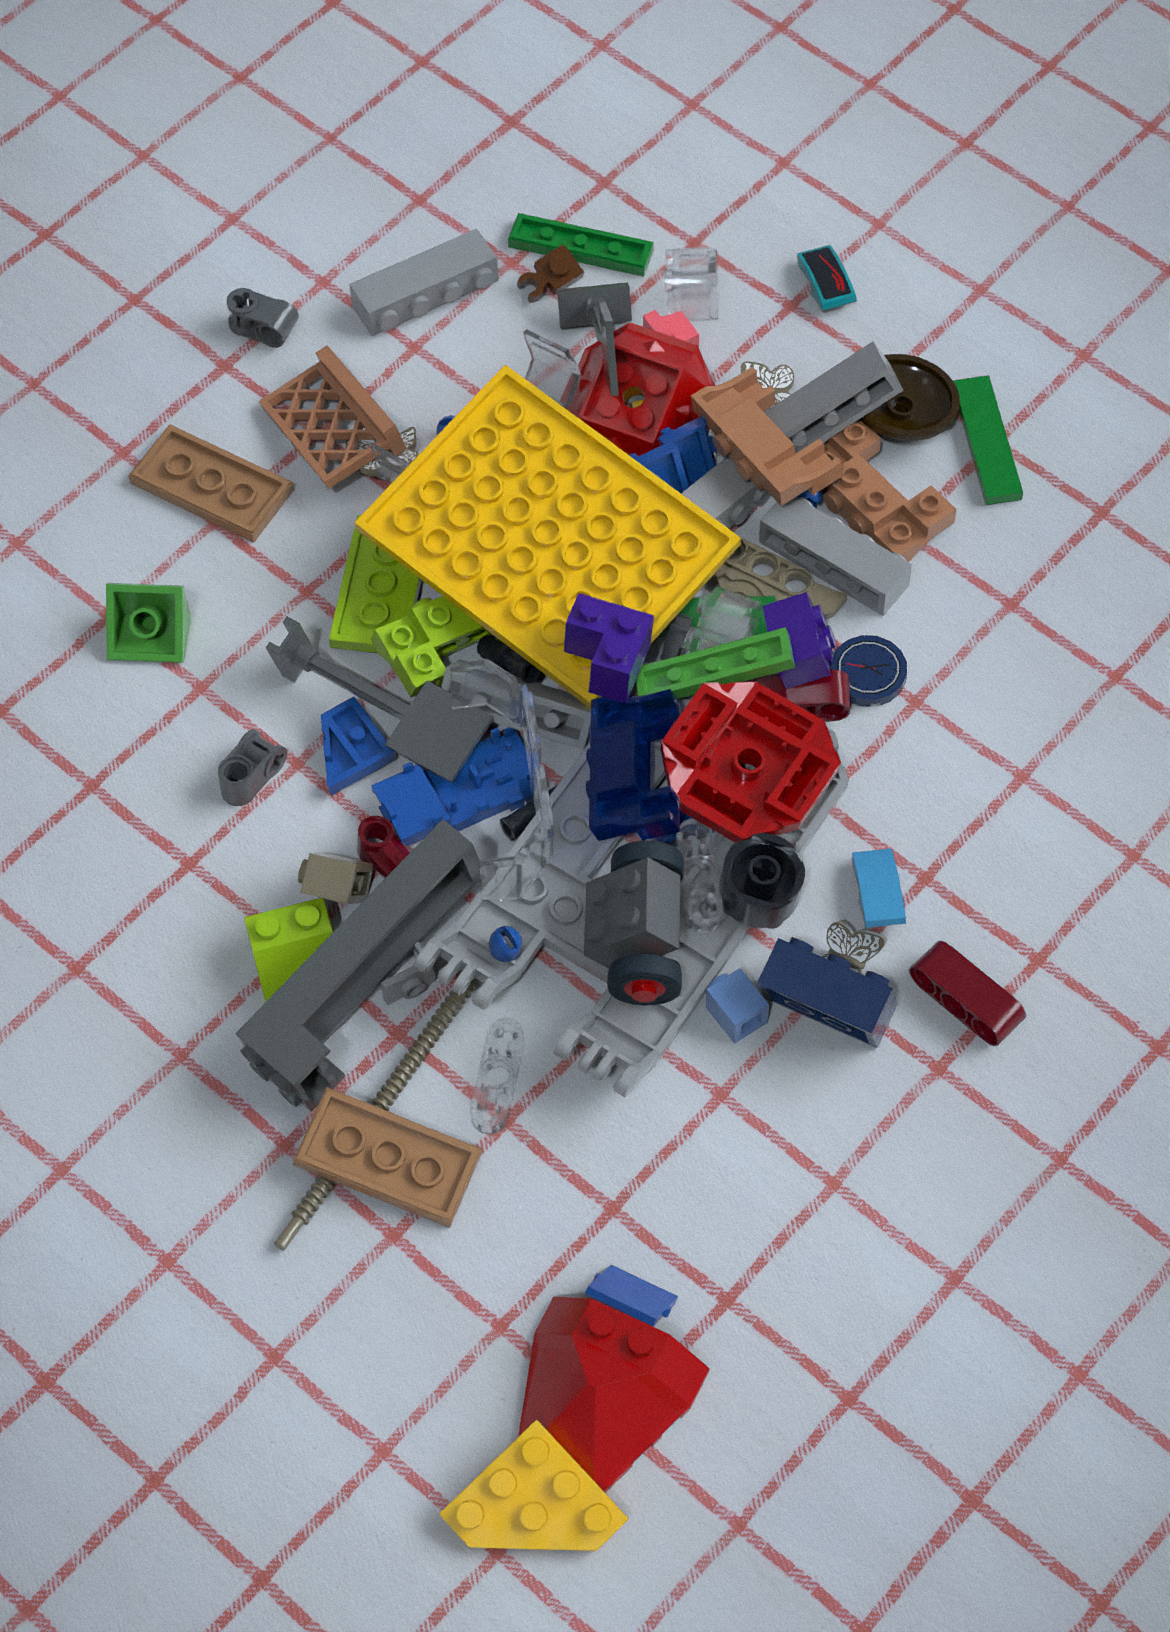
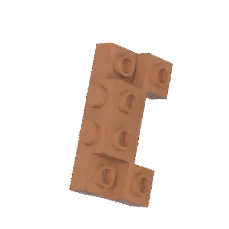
[691,366,843,506]
[822,419,956,562]

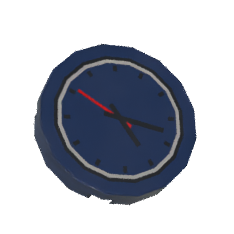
[830,635,907,707]

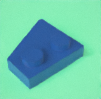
[321,696,396,795]

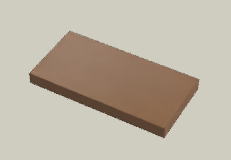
[128,424,294,543]
[293,1087,482,1228]

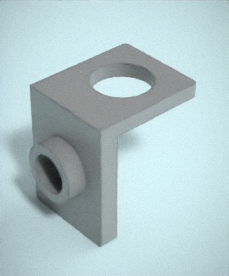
[380,941,436,1006]

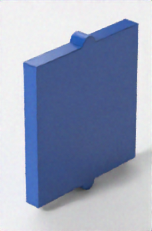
[585,1265,678,1326]

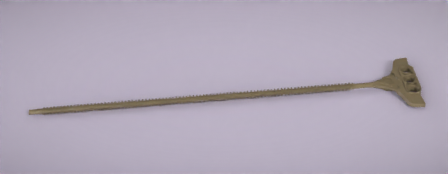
[274,538,847,1251]

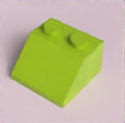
[244,898,333,1002]

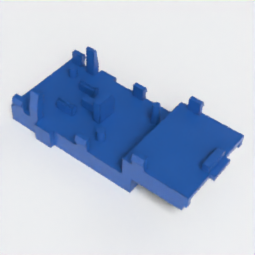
[629,416,716,493]
[371,727,548,847]

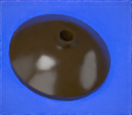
[860,354,960,441]

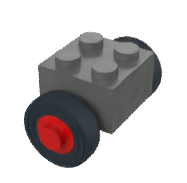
[584,841,684,1006]

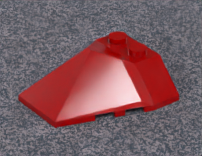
[518,1297,710,1493]

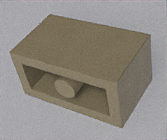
[298,853,374,904]

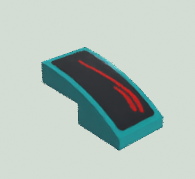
[797,245,857,310]

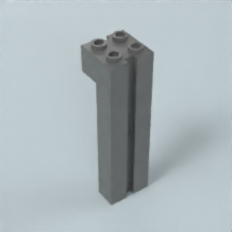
[235,819,486,1112]

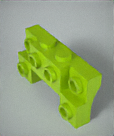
[371,596,492,698]

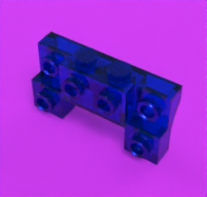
[586,689,680,841]

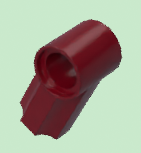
[357,816,410,879]

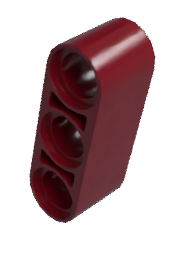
[744,669,850,722]
[909,941,1026,1046]

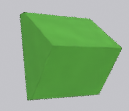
[106,583,190,663]

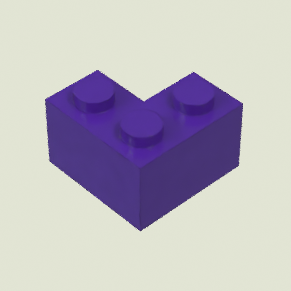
[762,592,836,689]
[563,593,654,703]

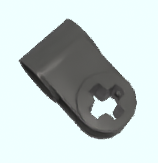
[226,288,299,348]
[218,729,287,806]

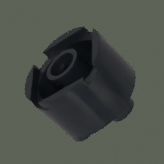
[718,833,805,929]

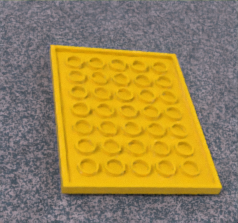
[354,364,741,709]

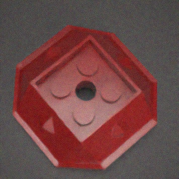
[561,322,715,457]
[660,681,841,843]

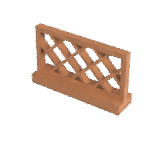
[259,345,407,489]

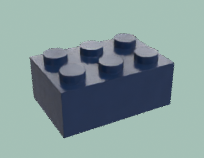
[757,937,898,1048]

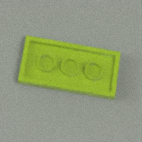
[329,515,422,653]

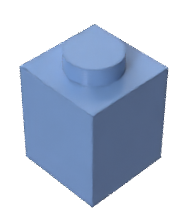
[706,968,769,1044]

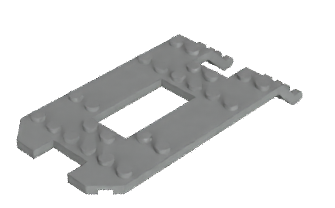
[413,662,849,1097]

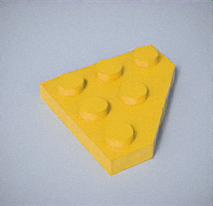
[439,1420,629,1551]

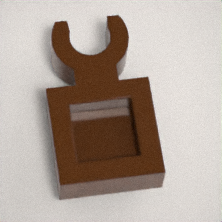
[517,244,584,303]

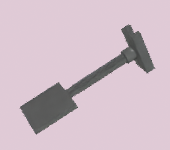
[556,282,632,396]
[266,616,493,784]

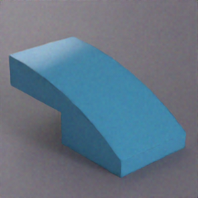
[852,848,906,928]

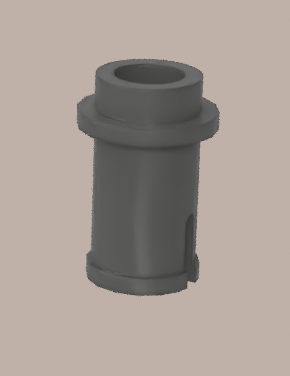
[660,613,695,660]

